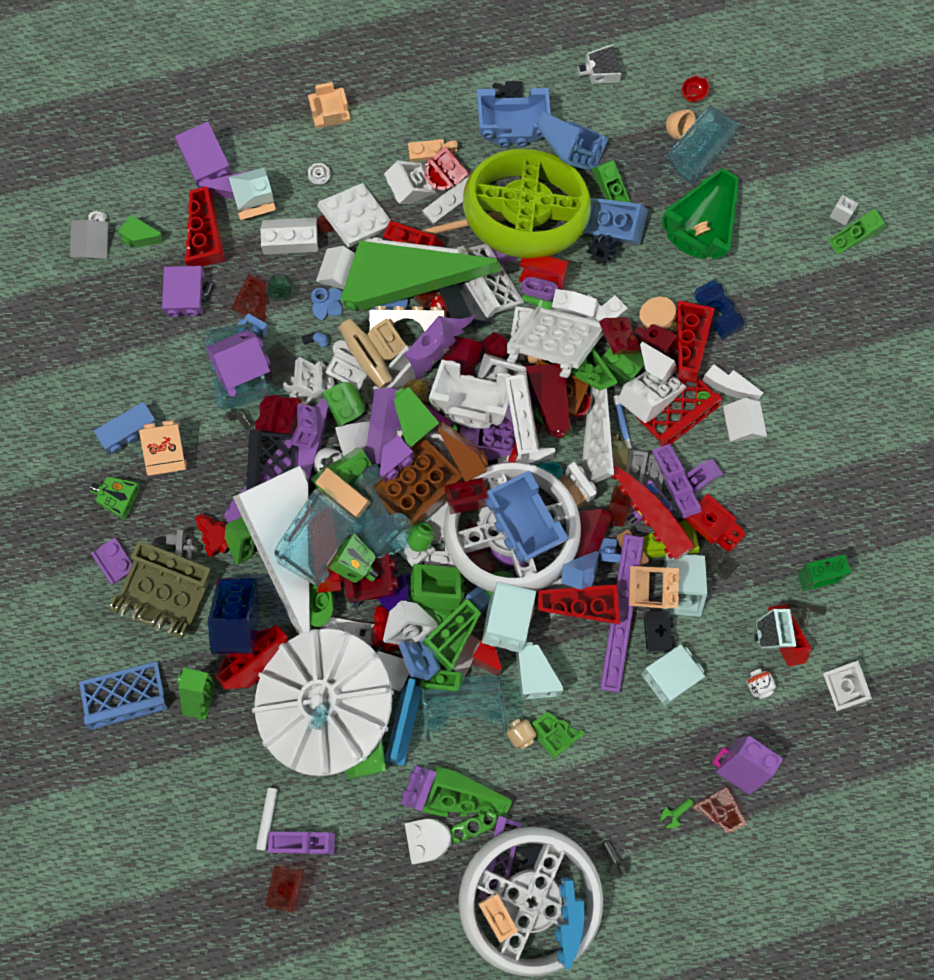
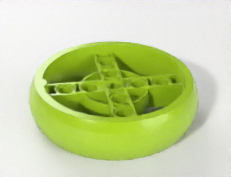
[462,149,591,258]

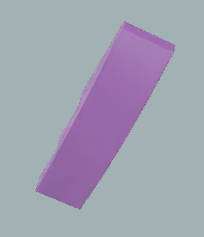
[652,444,701,519]

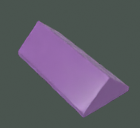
[365,388,400,466]

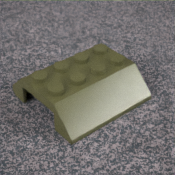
[109,540,211,639]

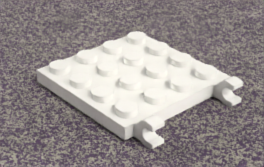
[507,307,604,378]

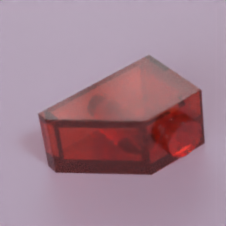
[607,485,631,527]

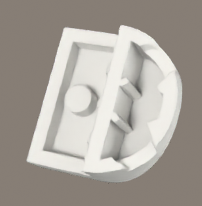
[294,357,334,399]
[405,819,452,865]

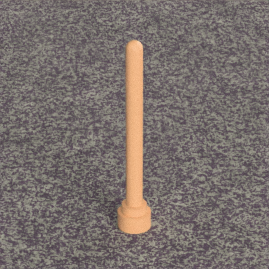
[421,211,506,235]

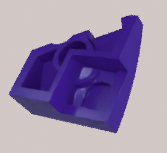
[377,573,412,612]

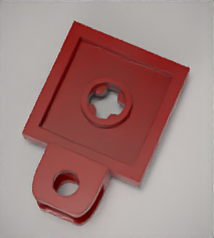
[684,493,745,552]

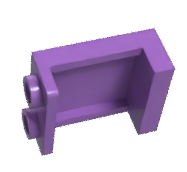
[162,266,205,317]

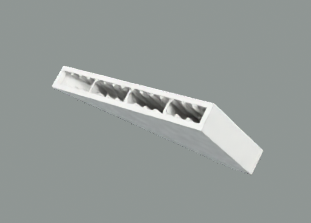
[233,466,310,635]

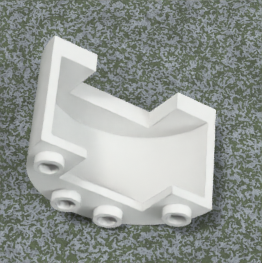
[429,360,512,428]

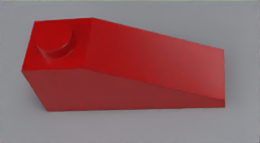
[383,221,444,247]
[768,604,811,667]

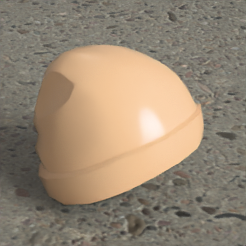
[666,109,696,140]

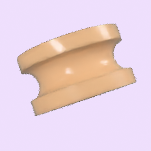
[692,221,711,236]

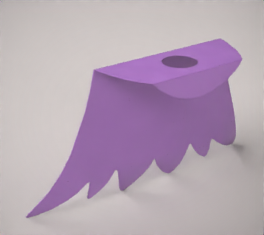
[404,314,476,382]

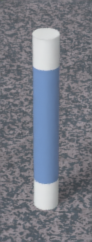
[613,395,632,450]

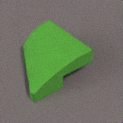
[531,712,586,760]

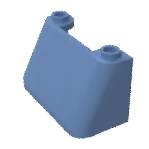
[537,112,609,171]

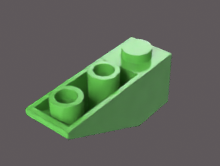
[591,160,630,203]
[828,208,888,255]

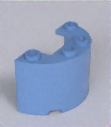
[477,88,551,147]
[485,470,569,562]

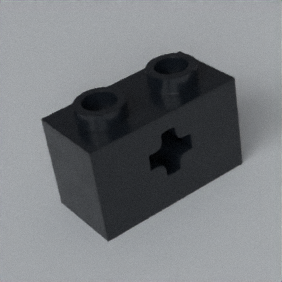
[643,611,675,654]

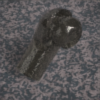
[362,377,376,405]
[226,408,252,429]

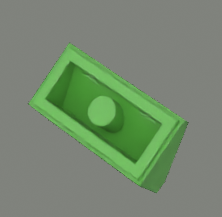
[419,670,464,692]

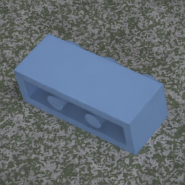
[94,402,158,455]

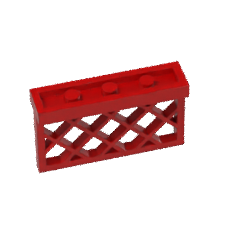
[635,377,722,447]

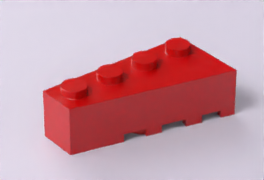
[677,301,714,383]

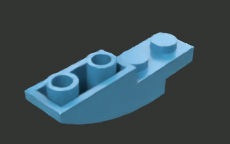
[555,878,584,969]

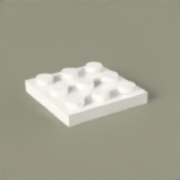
[317,183,391,247]

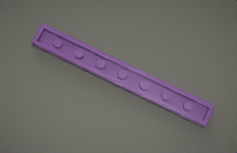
[600,534,644,693]

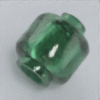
[267,273,292,301]

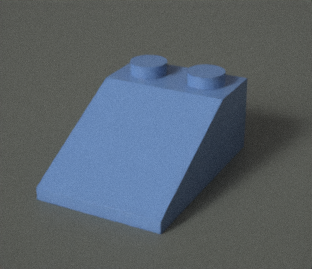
[583,198,648,245]

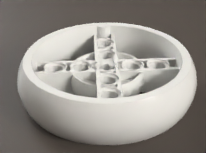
[443,462,581,592]
[459,827,603,977]

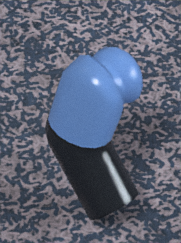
[301,332,329,348]

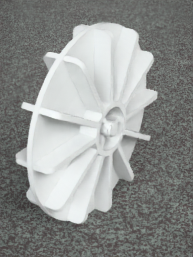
[252,629,394,776]

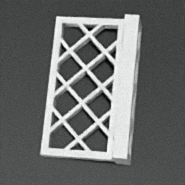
[457,244,524,318]
[505,371,539,455]

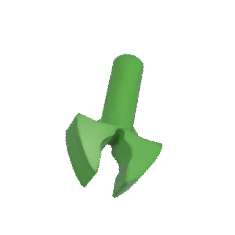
[522,294,554,310]
[660,798,694,828]

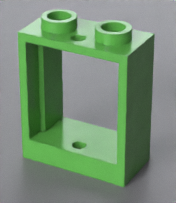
[411,564,464,610]

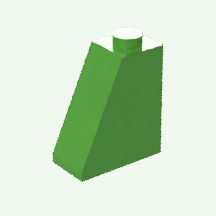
[393,387,439,448]

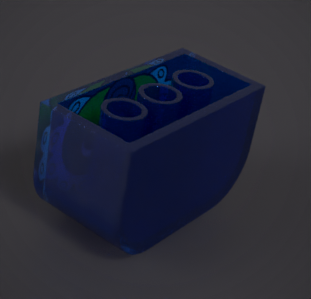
[208,578,259,654]

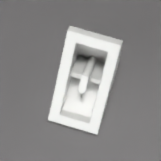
[830,195,858,226]

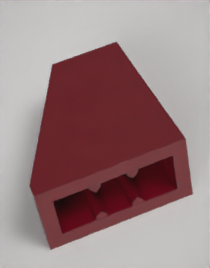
[443,336,483,376]
[573,509,612,560]

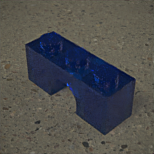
[693,279,744,341]

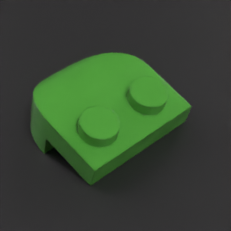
[321,382,365,427]

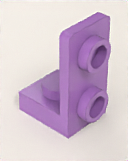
[291,403,317,449]

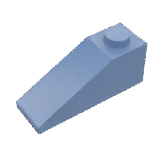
[561,551,599,590]

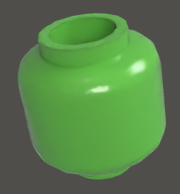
[406,522,435,552]

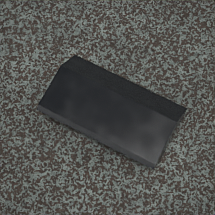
[438,282,491,330]

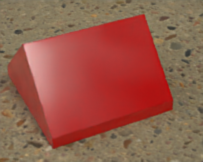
[472,638,502,676]

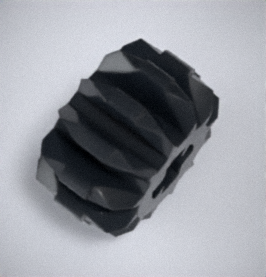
[587,234,618,266]

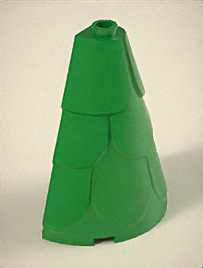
[662,168,738,259]

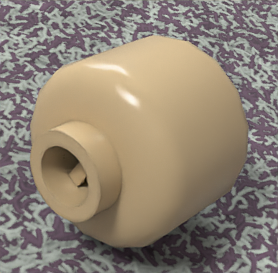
[507,718,536,750]

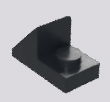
[515,846,543,873]

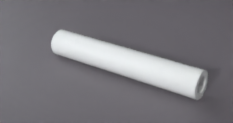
[256,788,278,851]

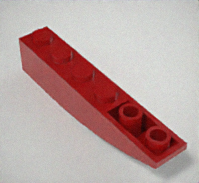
[611,464,696,560]

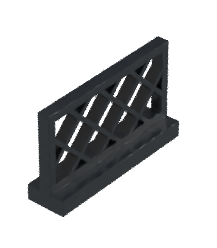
[246,430,296,490]

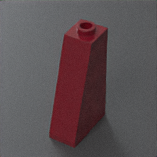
[526,364,570,438]

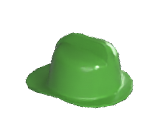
[309,581,336,627]

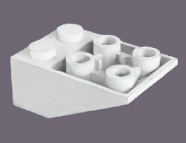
[618,372,686,423]

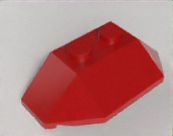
[214,625,288,689]

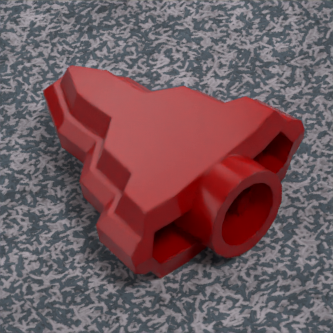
[195,514,230,558]
[371,606,400,652]

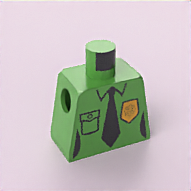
[90,477,140,521]
[328,534,379,583]

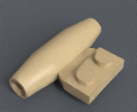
[339,318,406,388]

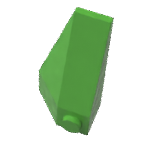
[570,348,617,391]
[422,766,512,817]

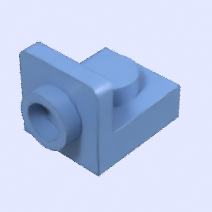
[237,313,267,339]
[598,538,621,562]

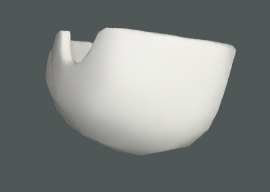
[314,448,342,473]

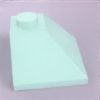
[229,168,274,211]

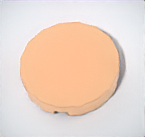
[640,296,677,329]

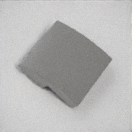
[625,450,664,492]

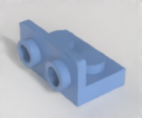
[399,637,440,680]

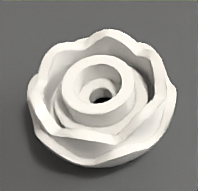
[308,163,330,185]

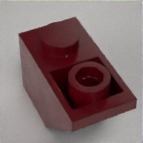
[479,332,518,362]

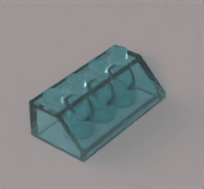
[667,105,739,185]

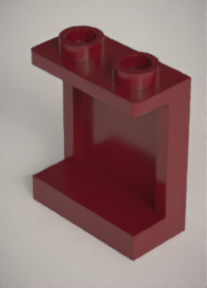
[344,553,399,603]

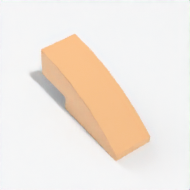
[315,467,371,518]

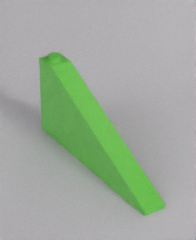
[340,241,501,311]

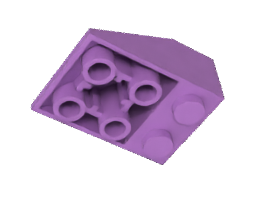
[460,424,516,461]

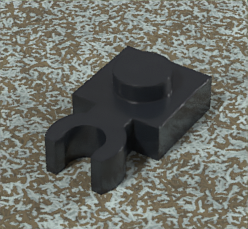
[492,81,523,98]

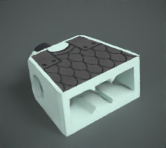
[754,609,796,649]

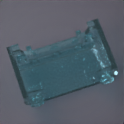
[339,463,413,559]
[274,488,361,587]

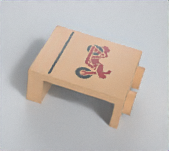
[139,420,187,476]

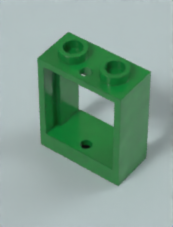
[797,555,851,592]

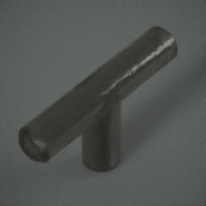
[787,599,827,626]

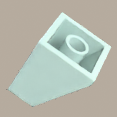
[662,554,707,617]
[482,582,536,652]
[516,642,563,700]
[641,645,705,706]

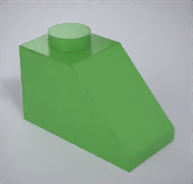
[118,215,164,248]
[225,517,255,565]

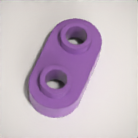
[522,277,558,300]

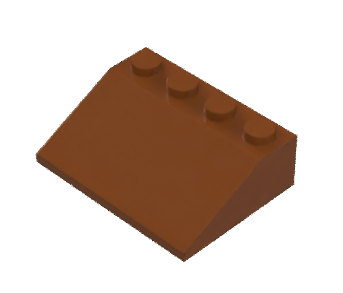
[366,437,464,534]

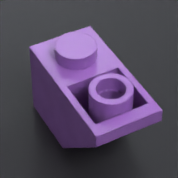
[380,435,415,482]

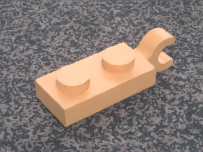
[408,139,458,162]

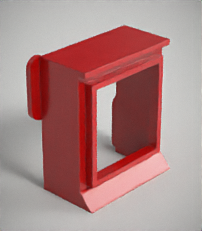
[519,256,568,290]

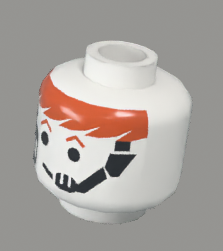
[746,668,776,700]

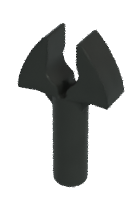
[602,840,629,878]

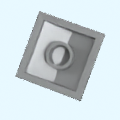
[70,220,109,259]

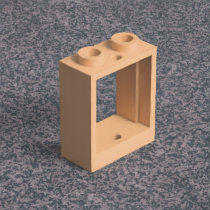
[629,566,679,608]

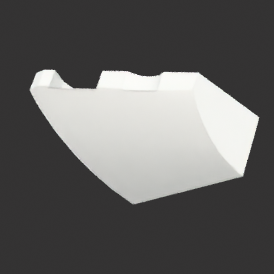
[335,422,370,456]

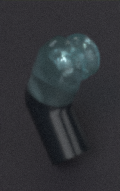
[201,282,214,303]

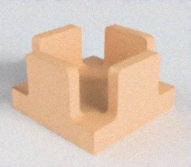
[307,82,350,129]

